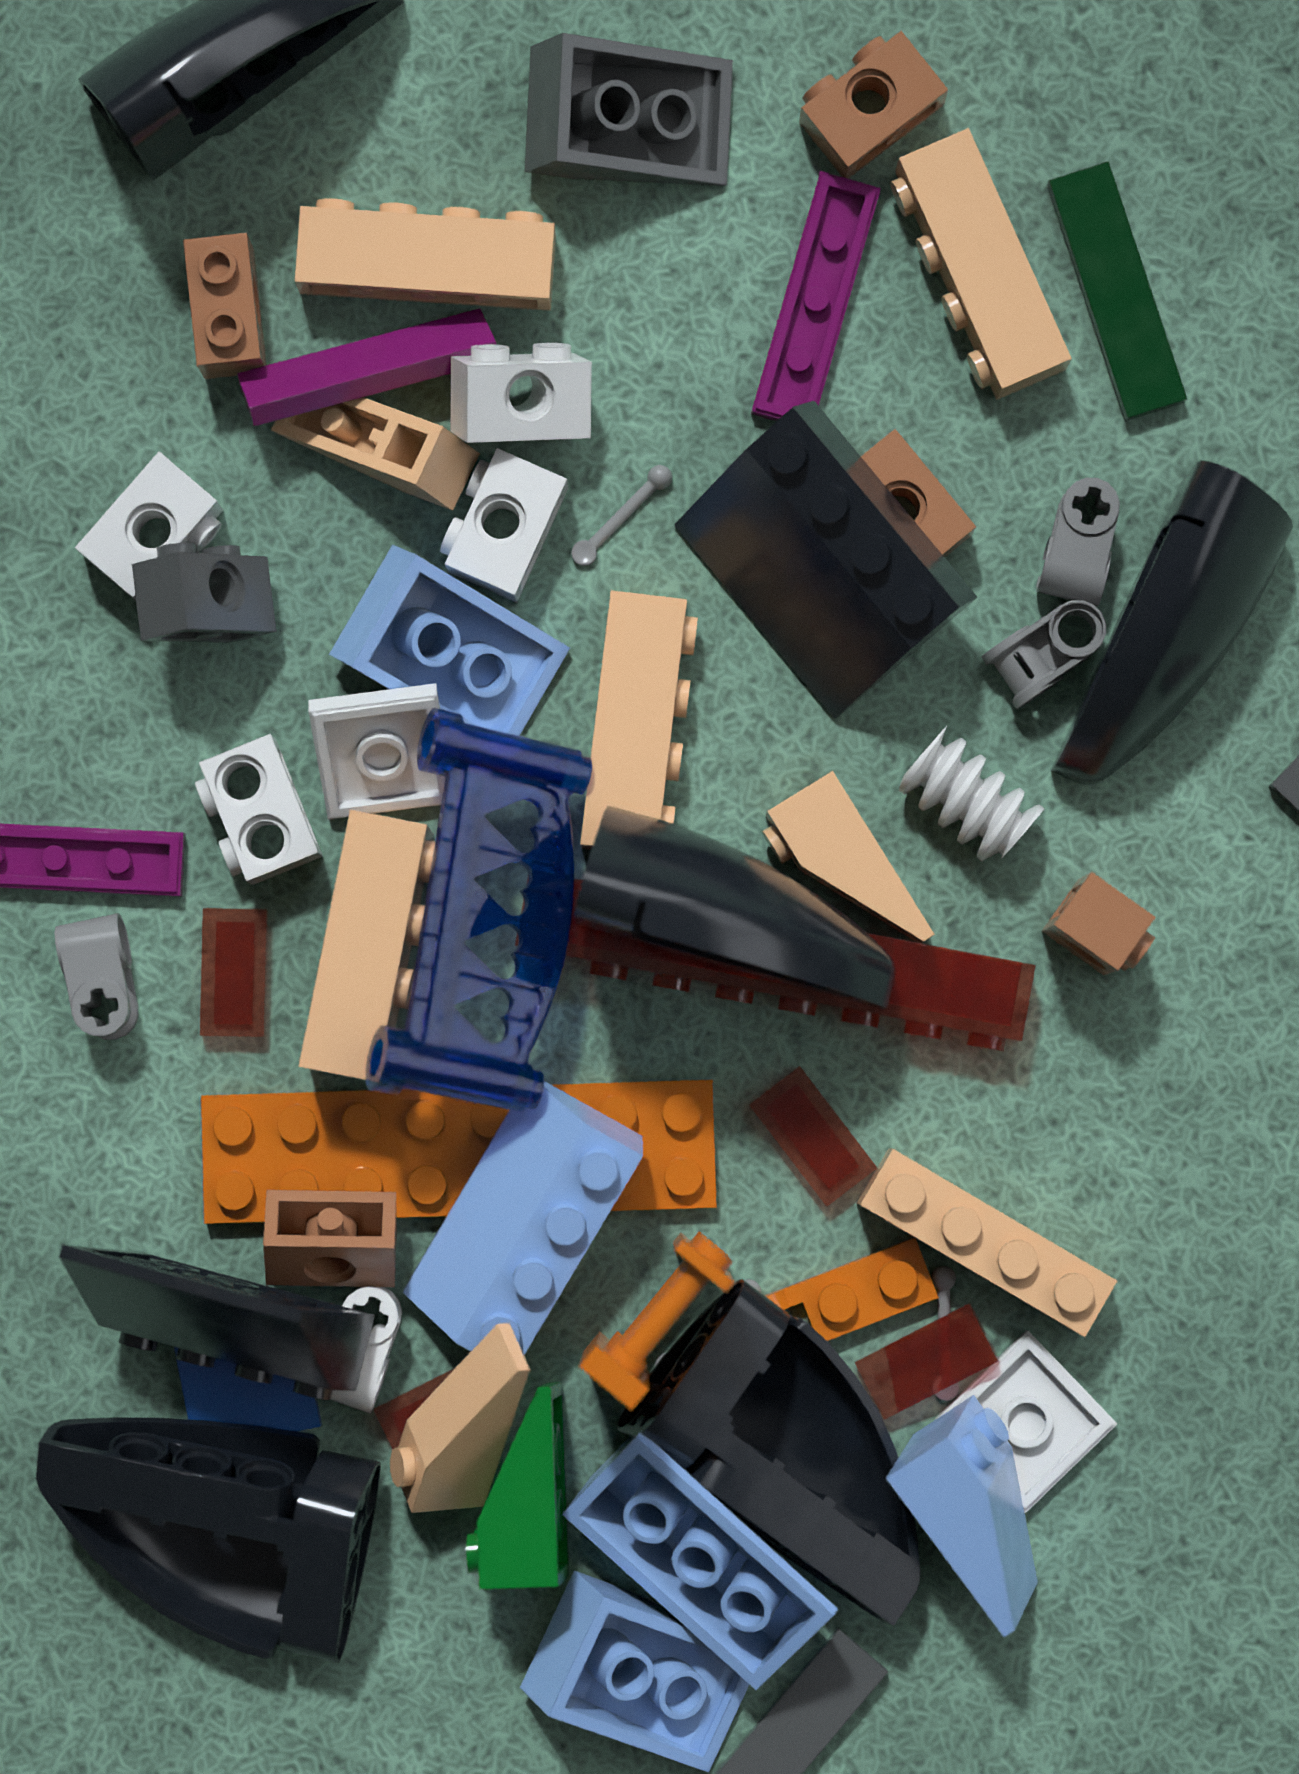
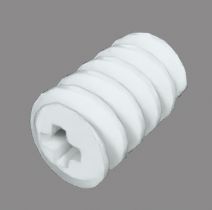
[899,726,1044,861]

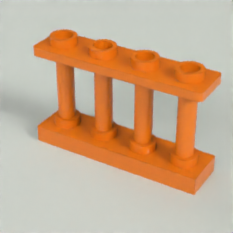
[579,1231,735,1410]

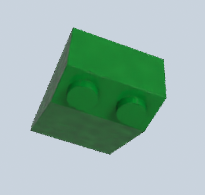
[466,1382,569,1589]

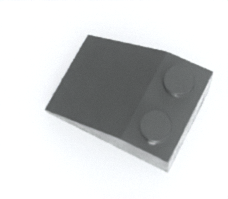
[524,33,733,186]

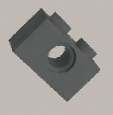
[132,543,277,643]

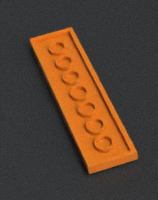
[201,1079,717,1224]

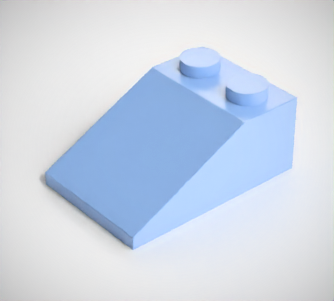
[329,544,570,757]
[886,1395,1038,1637]
[520,1570,749,1772]

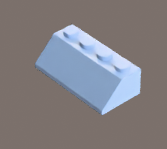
[403,1074,643,1355]
[562,1431,838,1690]

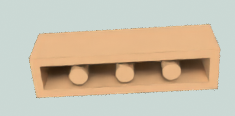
[890,128,1072,400]
[295,198,556,311]
[580,590,698,850]
[856,1148,1117,1337]

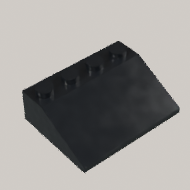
[674,401,978,719]
[59,1244,375,1400]

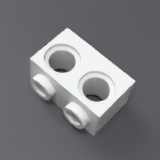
[195,734,323,885]

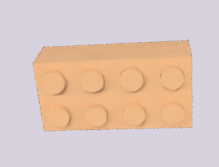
[298,810,443,1083]

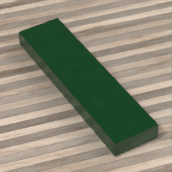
[1047,161,1187,421]

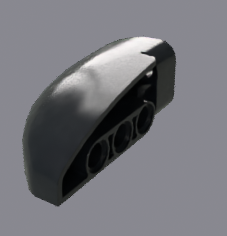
[78,0,404,181]
[1050,460,1293,785]
[574,806,896,1010]
[617,1279,920,1626]
[36,1417,381,1663]

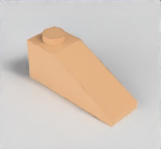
[271,397,480,511]
[762,771,935,944]
[390,1323,530,1513]

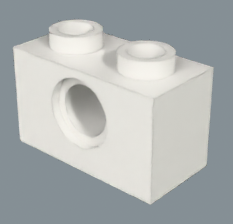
[451,343,592,443]
[440,448,568,603]
[75,452,223,601]

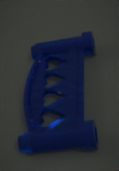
[365,708,592,1112]

